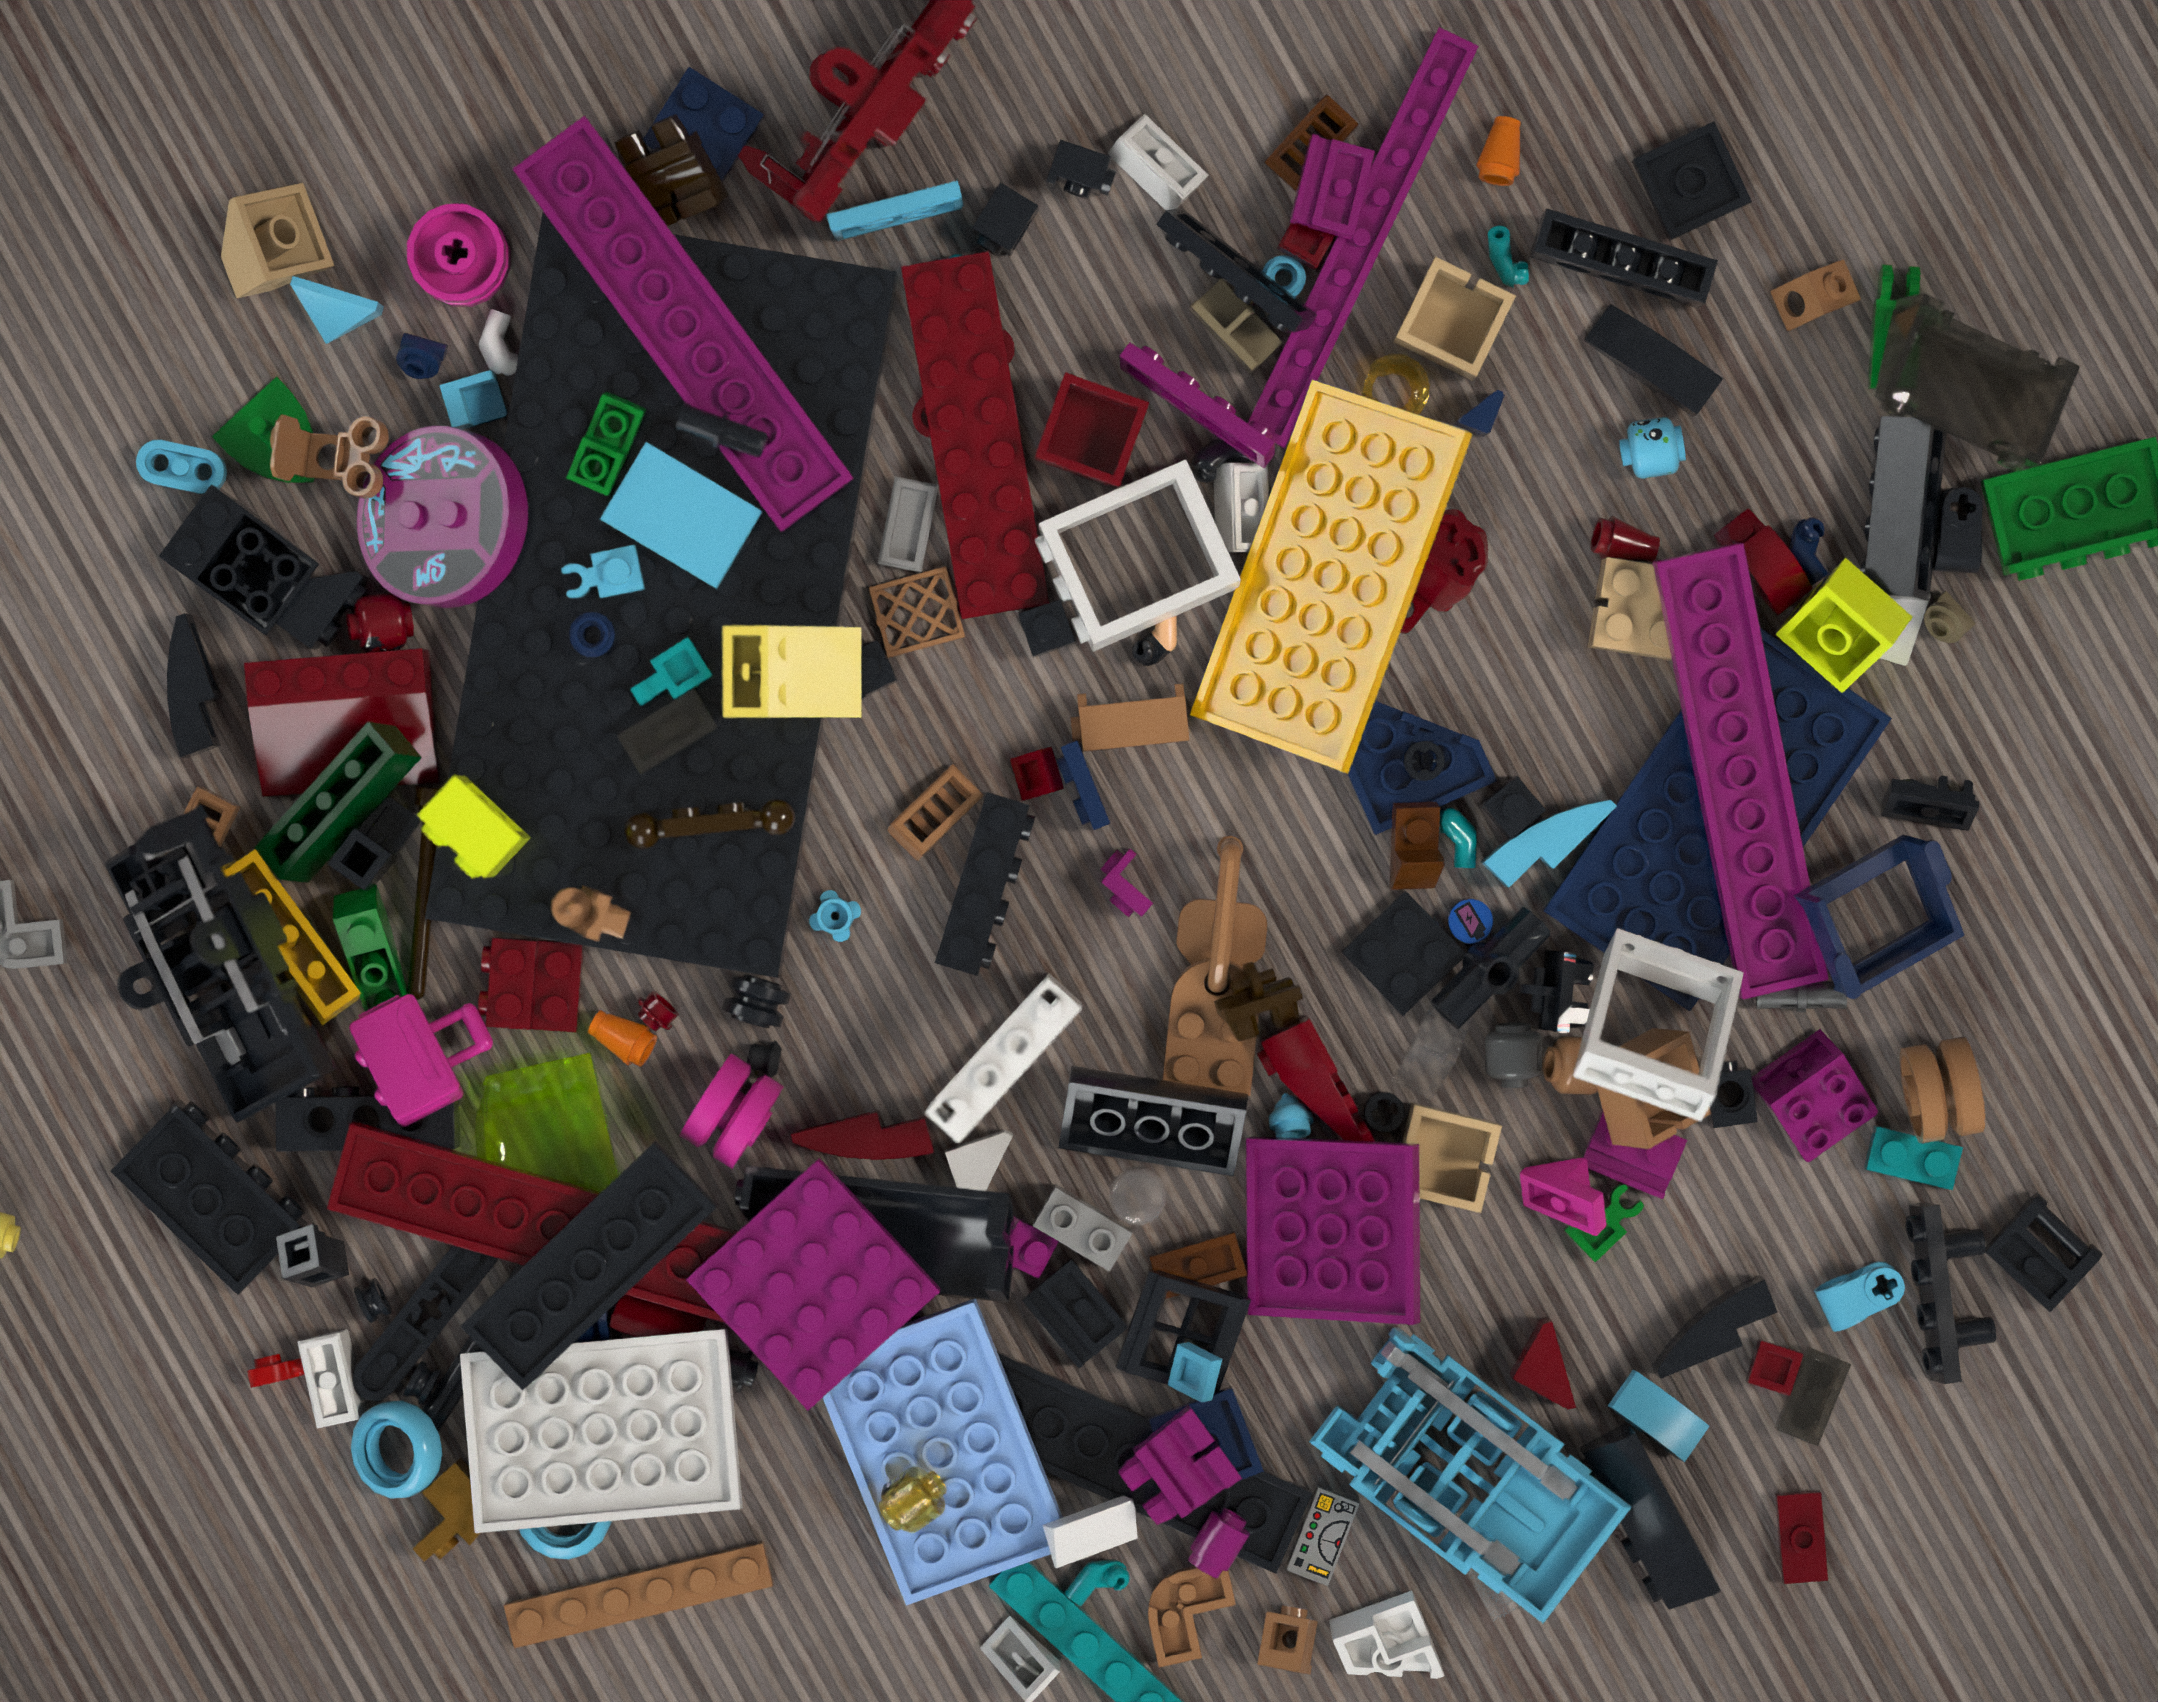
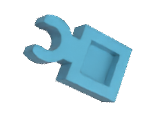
[562,545,645,599]

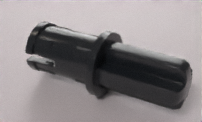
[676,403,768,458]

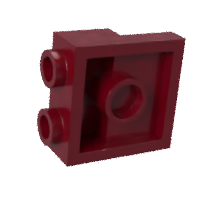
[478,937,584,1033]

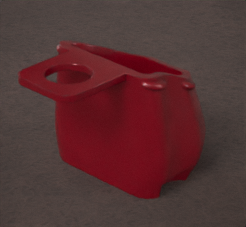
[1400,509,1488,634]

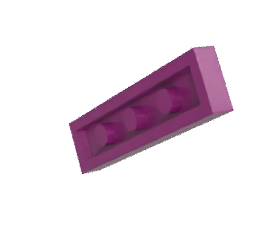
[1119,342,1275,469]

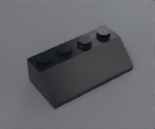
[1580,1423,1721,1610]

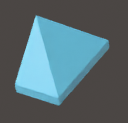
[290,276,384,344]

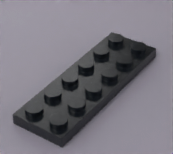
[460,1140,718,1391]

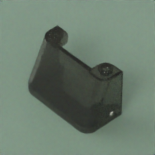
[1875,293,2080,471]

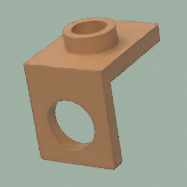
[1771,260,1861,331]

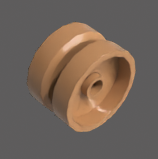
[1900,1036,1985,1144]

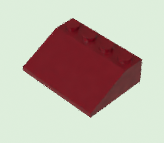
[244,648,440,797]

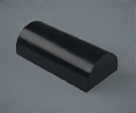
[1058,1066,1248,1176]

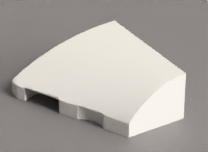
[1329,1591,1444,1679]

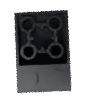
[159,484,319,636]

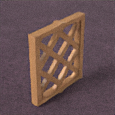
[869,566,965,658]

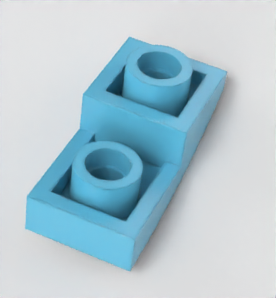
[1608,1370,1709,1462]

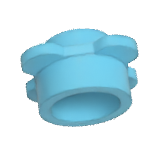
[809,890,861,942]

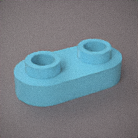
[136,440,227,495]

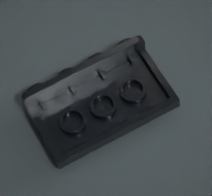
[110,1100,308,1295]

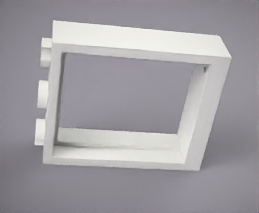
[1034,459,1241,652]
[1573,928,1744,1121]

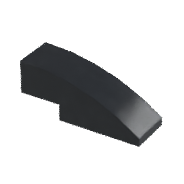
[1584,304,1723,417]
[167,613,222,758]
[1652,1275,1778,1379]

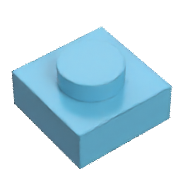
[1168,1342,1222,1403]

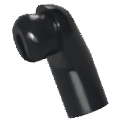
[1191,439,1251,483]

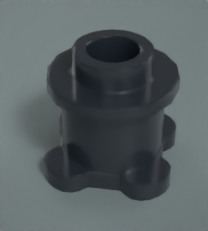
[729,1349,759,1394]

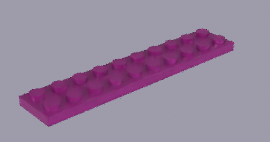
[513,115,854,532]
[1653,543,1829,999]

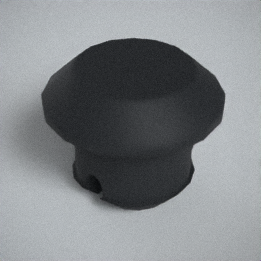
[747,1040,782,1078]

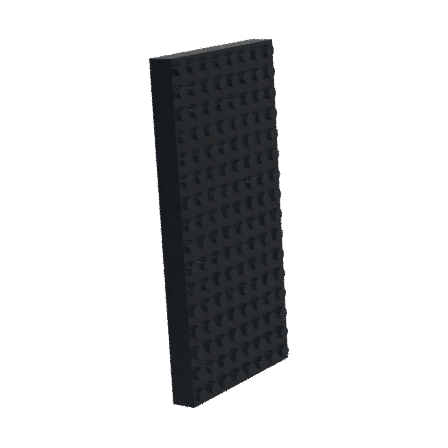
[425,212,898,978]

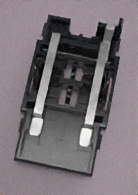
[105,804,336,1123]

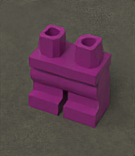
[1118,1405,1242,1525]

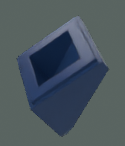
[1454,390,1505,437]

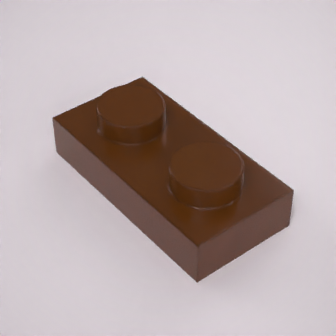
[1149,1231,1247,1299]

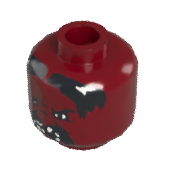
[346,593,414,653]

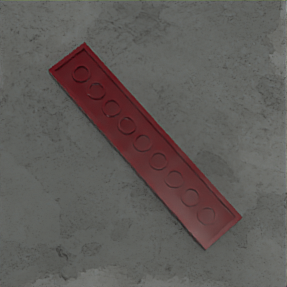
[327,1121,737,1323]

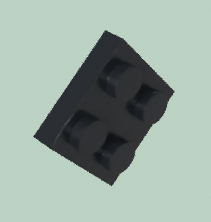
[1632,121,1752,242]
[1341,891,1466,1016]

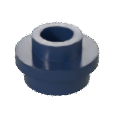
[569,612,615,657]

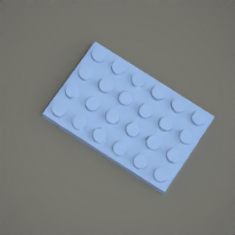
[823,1298,1063,1605]

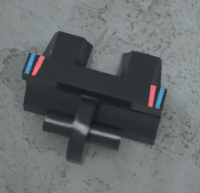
[1519,950,1594,1033]

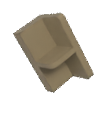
[1189,278,1283,374]

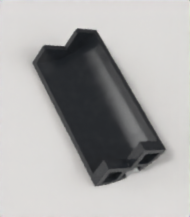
[735,1166,1014,1303]

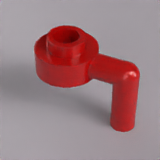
[247,1354,305,1388]

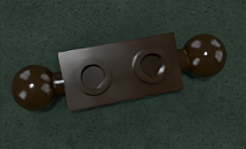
[624,799,795,849]

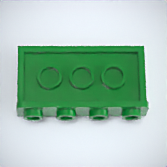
[1980,436,2158,581]

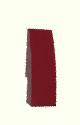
[791,1110,935,1160]

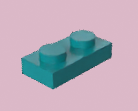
[1864,1126,1963,1190]

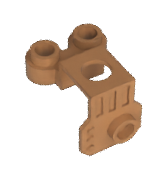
[270,415,389,499]

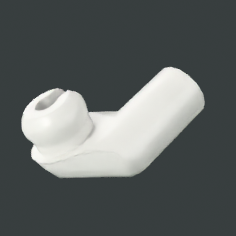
[479,309,518,376]

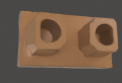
[551,885,630,941]

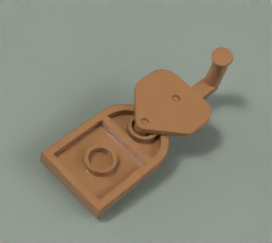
[1162,836,1267,1096]

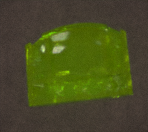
[475,1052,619,1192]

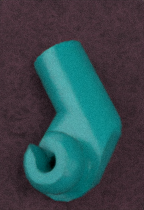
[1488,226,1529,288]
[1439,808,1477,868]
[1064,1559,1130,1606]

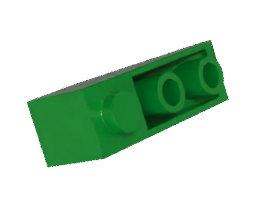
[333,884,408,1011]

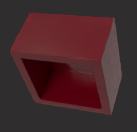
[1035,372,1150,489]

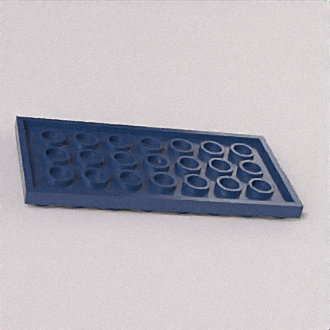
[1542,628,1892,1012]

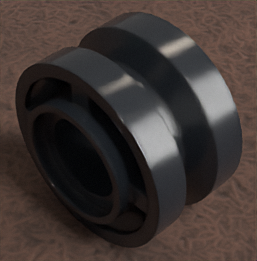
[722,974,791,1028]

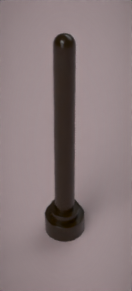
[408,786,443,1000]

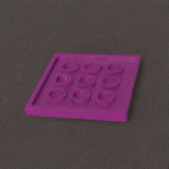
[1246,1136,1420,1325]
[686,1158,941,1411]

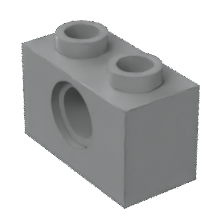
[1033,1184,1133,1272]

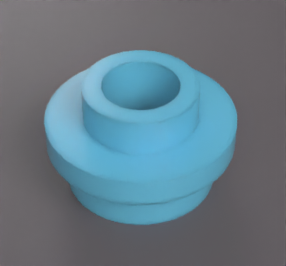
[1262,255,1306,297]

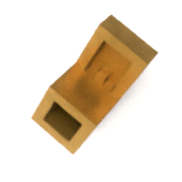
[413,1457,480,1562]

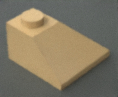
[221,183,334,299]

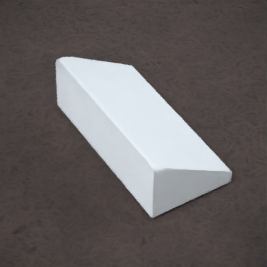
[1108,114,1209,210]
[1214,463,1269,553]
[297,1329,367,1428]
[1043,1496,1138,1568]

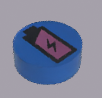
[1448,899,1493,943]

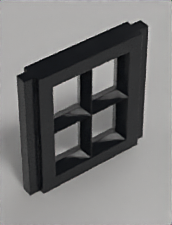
[1116,1269,1251,1393]

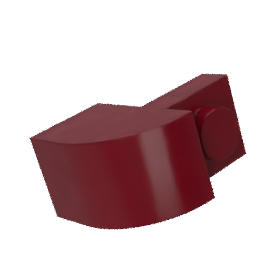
[1713,508,1813,616]

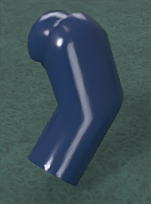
[1789,517,1829,586]

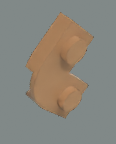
[1148,1566,1236,1667]

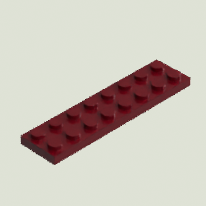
[901,251,1049,619]

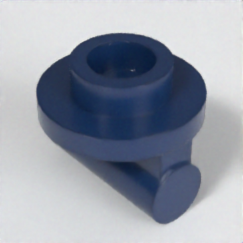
[396,333,448,379]

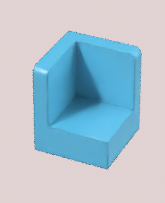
[439,370,507,430]

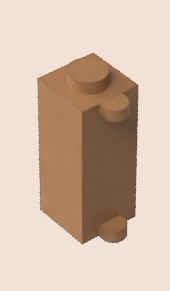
[1070,683,1190,752]

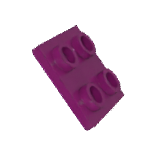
[1752,1029,1878,1162]

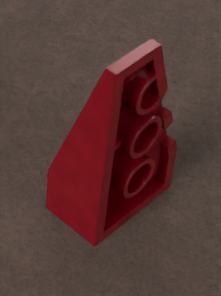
[1256,1015,1375,1142]

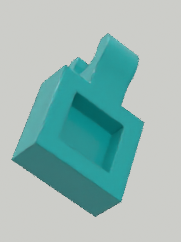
[630,637,712,706]

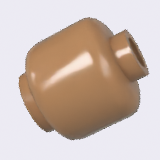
[1543,1036,1598,1095]

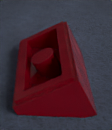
[608,1294,708,1338]

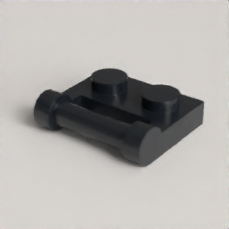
[1985,1192,2103,1312]

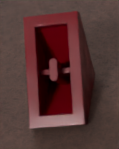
[1509,1317,1576,1410]

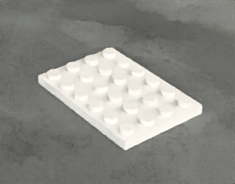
[460,1329,743,1533]

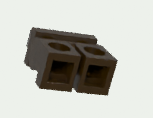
[614,114,729,227]

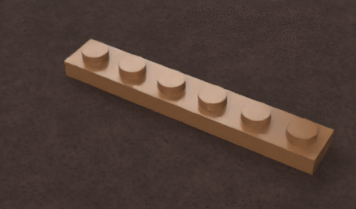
[504,1541,774,1649]

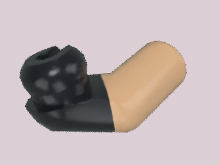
[1132,615,1177,666]

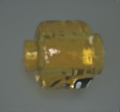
[879,1466,947,1533]

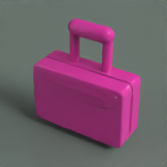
[349,994,493,1127]

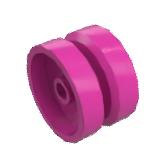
[407,204,511,307]
[679,1053,784,1169]

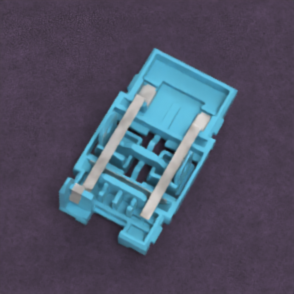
[1309,1327,1632,1623]

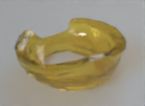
[1362,354,1430,415]

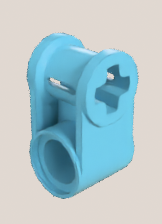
[1814,1261,1905,1332]

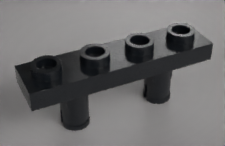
[1905,1202,1996,1384]

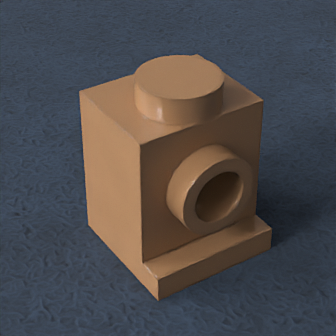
[1257,1605,1318,1675]

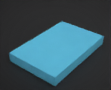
[827,181,964,241]
[600,442,763,589]

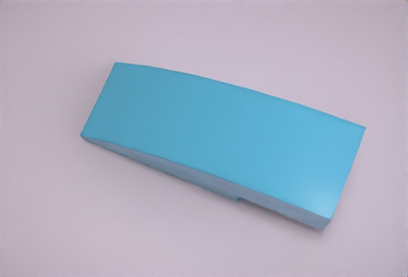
[1481,800,1617,888]

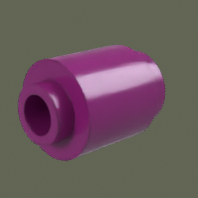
[1188,1508,1250,1578]

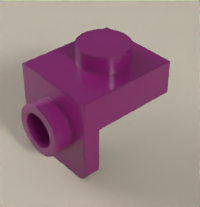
[1100,848,1153,917]
[1010,1215,1059,1279]

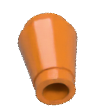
[1476,116,1521,186]
[588,1010,657,1067]

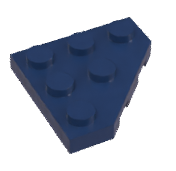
[1347,701,1497,835]

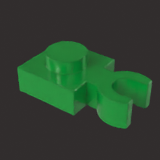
[1563,1183,1644,1262]

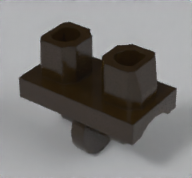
[1214,962,1303,1041]

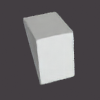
[945,1130,1013,1191]
[980,1616,1060,1702]

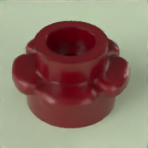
[638,991,679,1032]

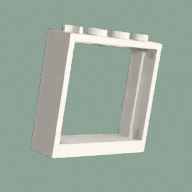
[925,973,1082,1144]

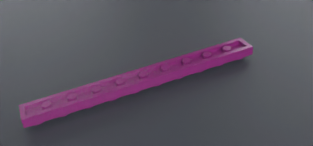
[1248,27,1479,449]

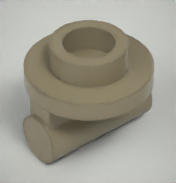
[1924,591,1976,643]

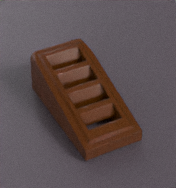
[1264,94,1359,192]

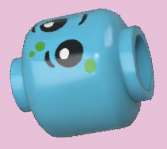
[1619,417,1686,479]

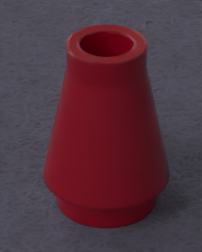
[1590,516,1660,563]

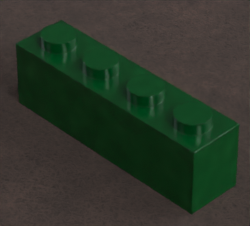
[254,722,422,883]

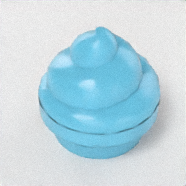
[1269,1093,1313,1138]

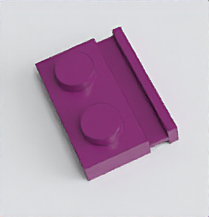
[1289,134,1375,239]
[1583,1108,1688,1199]

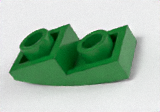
[567,391,647,496]

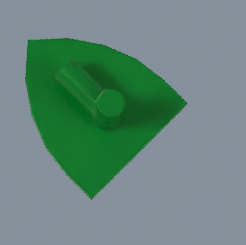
[212,377,315,483]

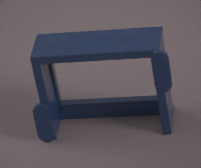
[1794,834,1965,999]

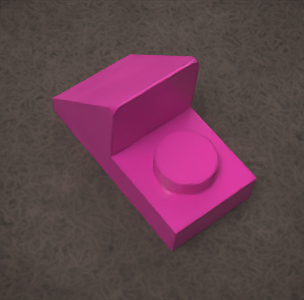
[1520,1158,1606,1236]

